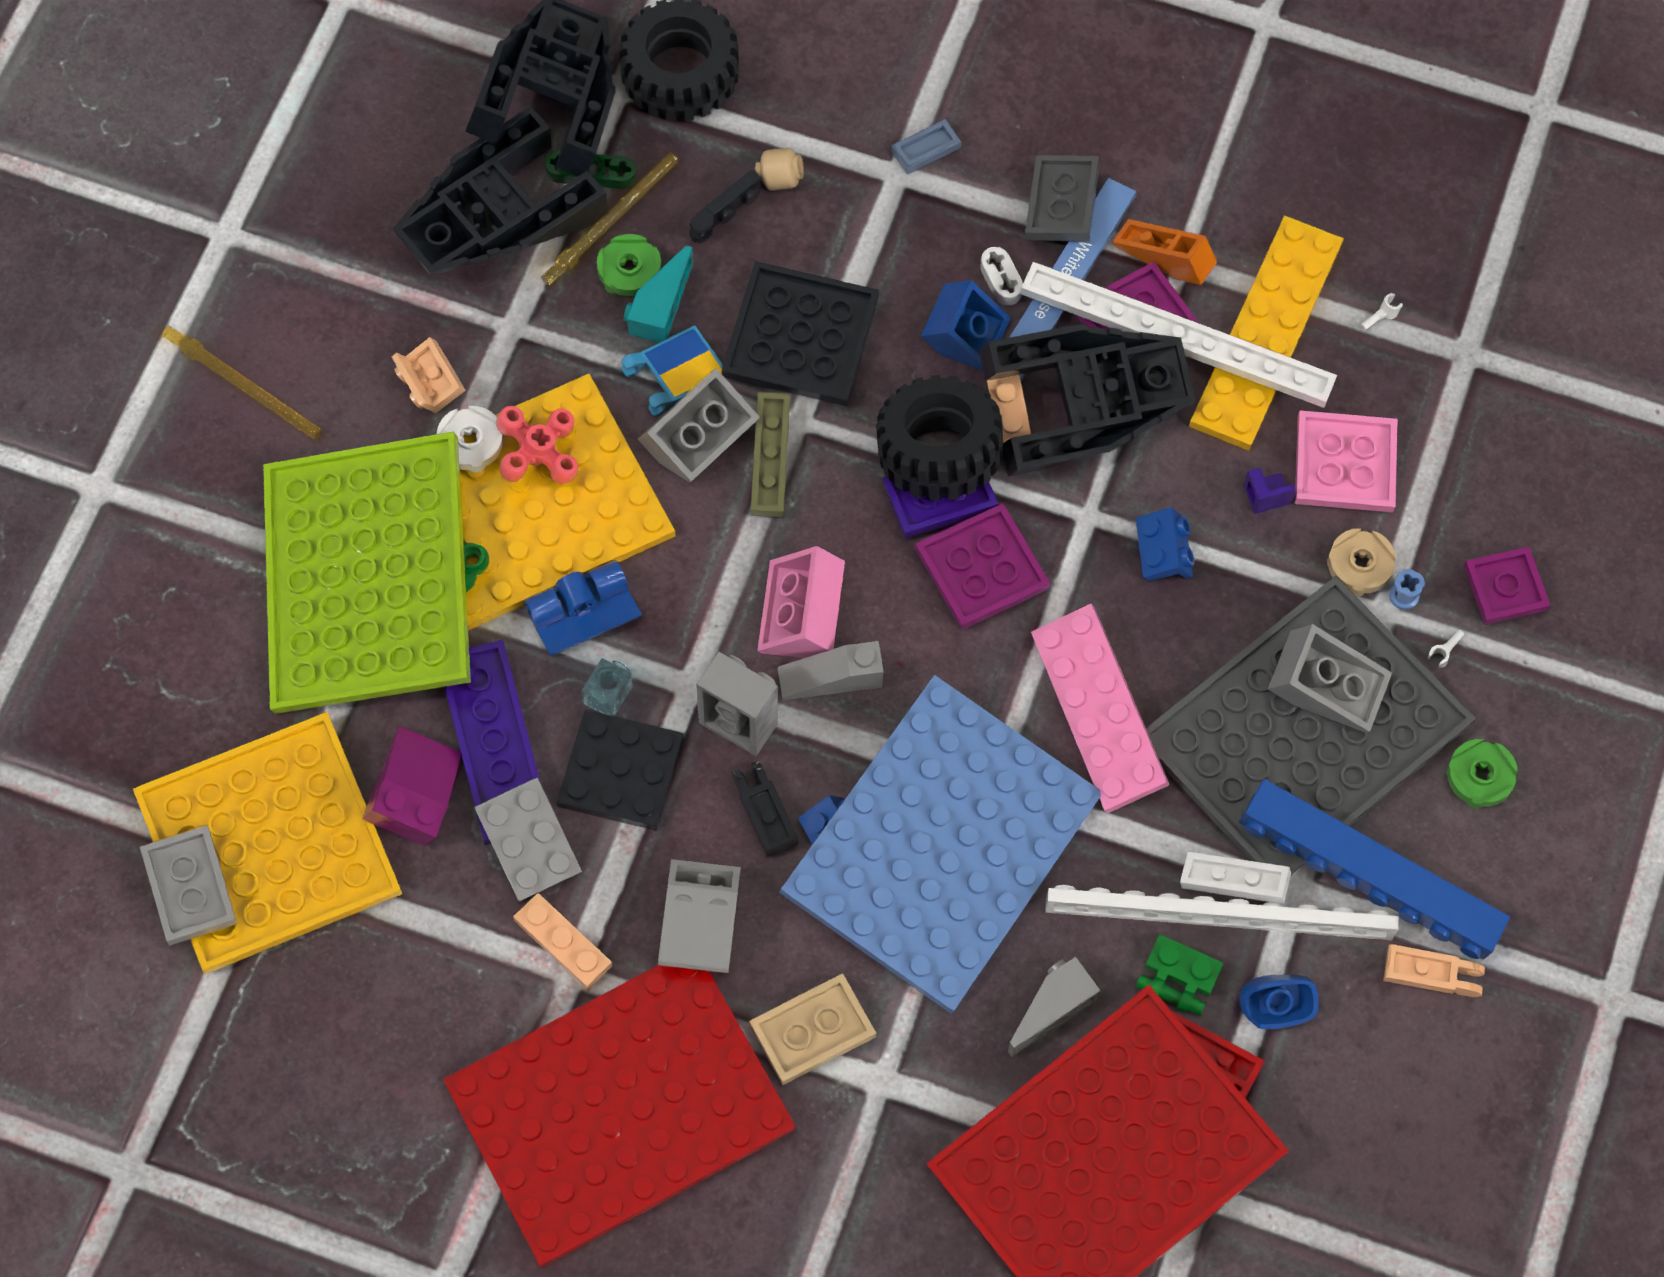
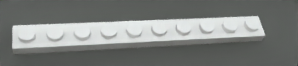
[1021,262,1337,408]
[1045,885,1398,940]

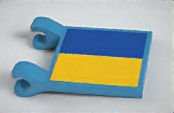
[621,325,723,416]

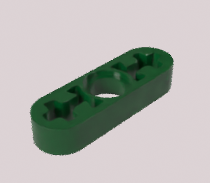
[545,150,637,189]

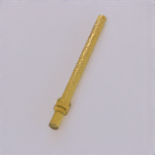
[541,153,678,286]
[162,326,323,440]

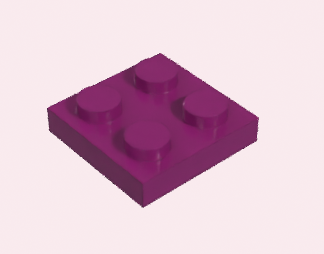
[1464,547,1551,625]

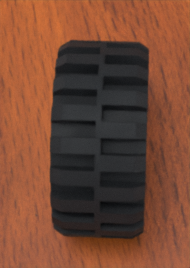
[619,0,739,121]
[876,375,1003,501]

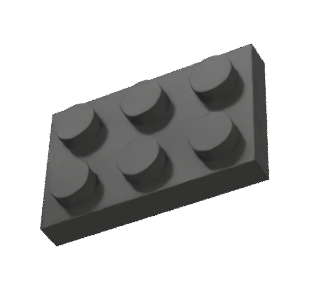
[1025,155,1100,241]

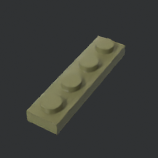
[751,392,790,517]

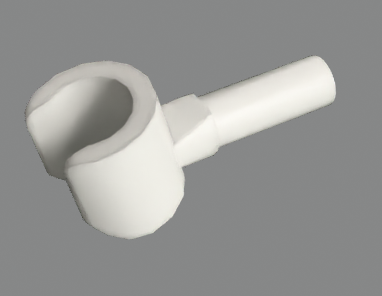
[1360,294,1403,331]
[1428,630,1464,668]

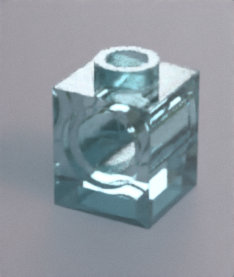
[581,658,633,716]

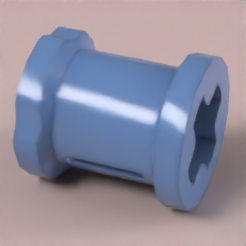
[1389,569,1425,610]

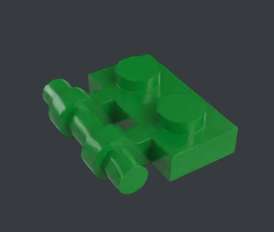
[1136,934,1224,1016]

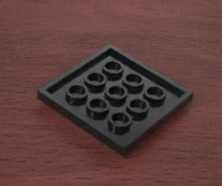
[721,261,879,406]

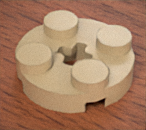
[1327,529,1396,596]

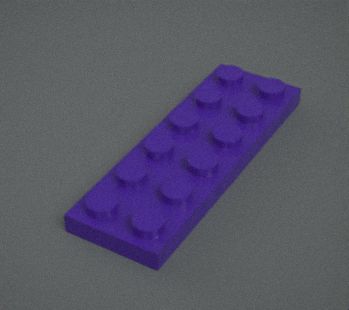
[445,640,541,845]

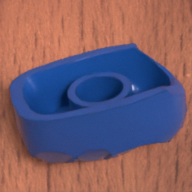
[1239,974,1319,1029]

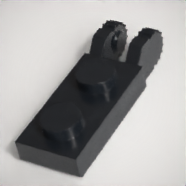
[689,170,761,244]
[732,760,798,857]

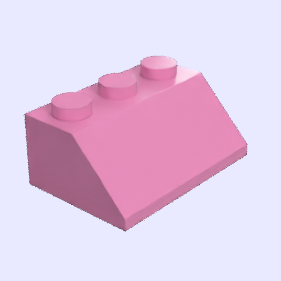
[757,546,845,659]

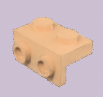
[392,337,466,414]

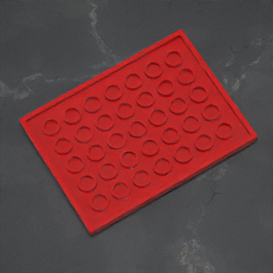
[443,965,796,1269]
[926,985,1289,1277]

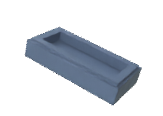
[891,119,962,174]

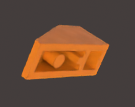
[1112,219,1217,285]

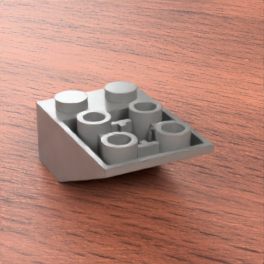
[658,859,741,973]

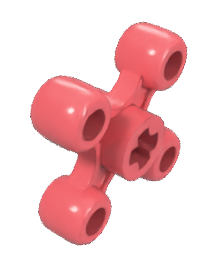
[496,406,578,484]

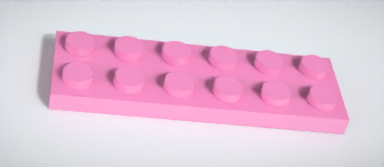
[1031,604,1170,813]

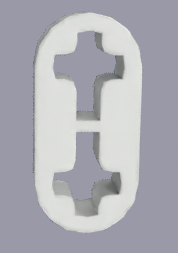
[980,247,1023,306]

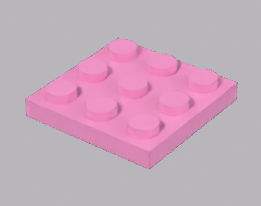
[1295,411,1398,512]

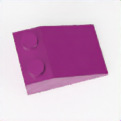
[362,726,462,846]

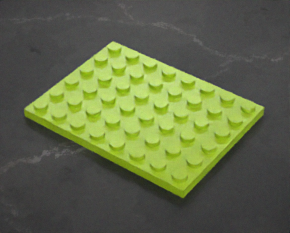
[263,431,471,714]

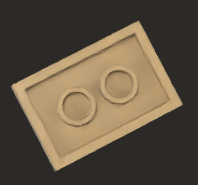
[749,973,876,1086]

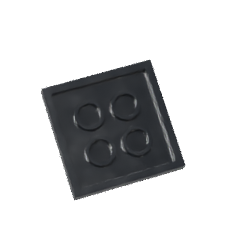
[557,709,684,831]

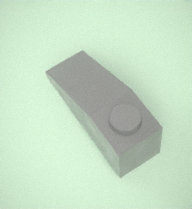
[778,641,884,700]
[1008,957,1100,1057]

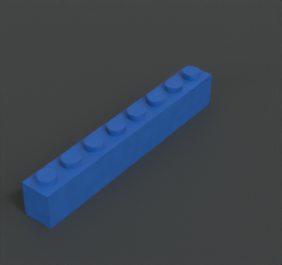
[1238,779,1510,960]

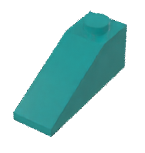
[624,246,693,343]

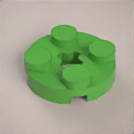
[597,234,661,296]
[1446,739,1517,809]

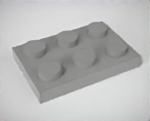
[474,778,582,902]
[140,825,237,946]

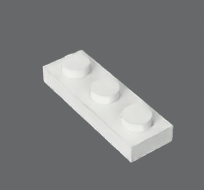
[1180,852,1291,904]

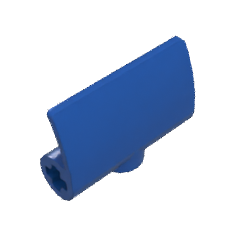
[524,560,642,656]

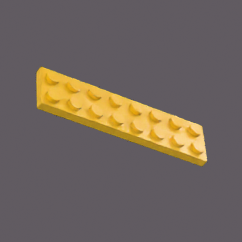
[1189,215,1344,451]

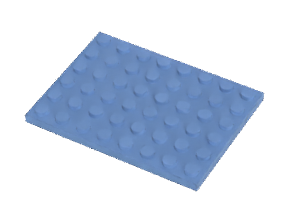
[779,675,1101,1014]

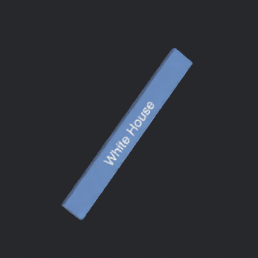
[1009,178,1136,382]

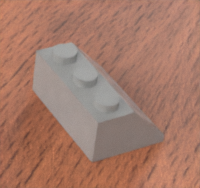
[638,369,760,483]

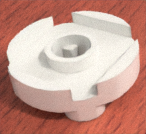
[437,406,504,472]

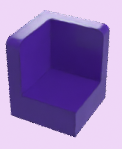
[1243,468,1296,514]

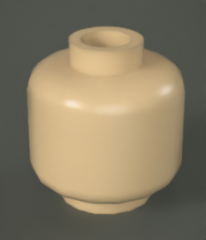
[755,148,804,191]

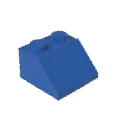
[921,280,1011,370]

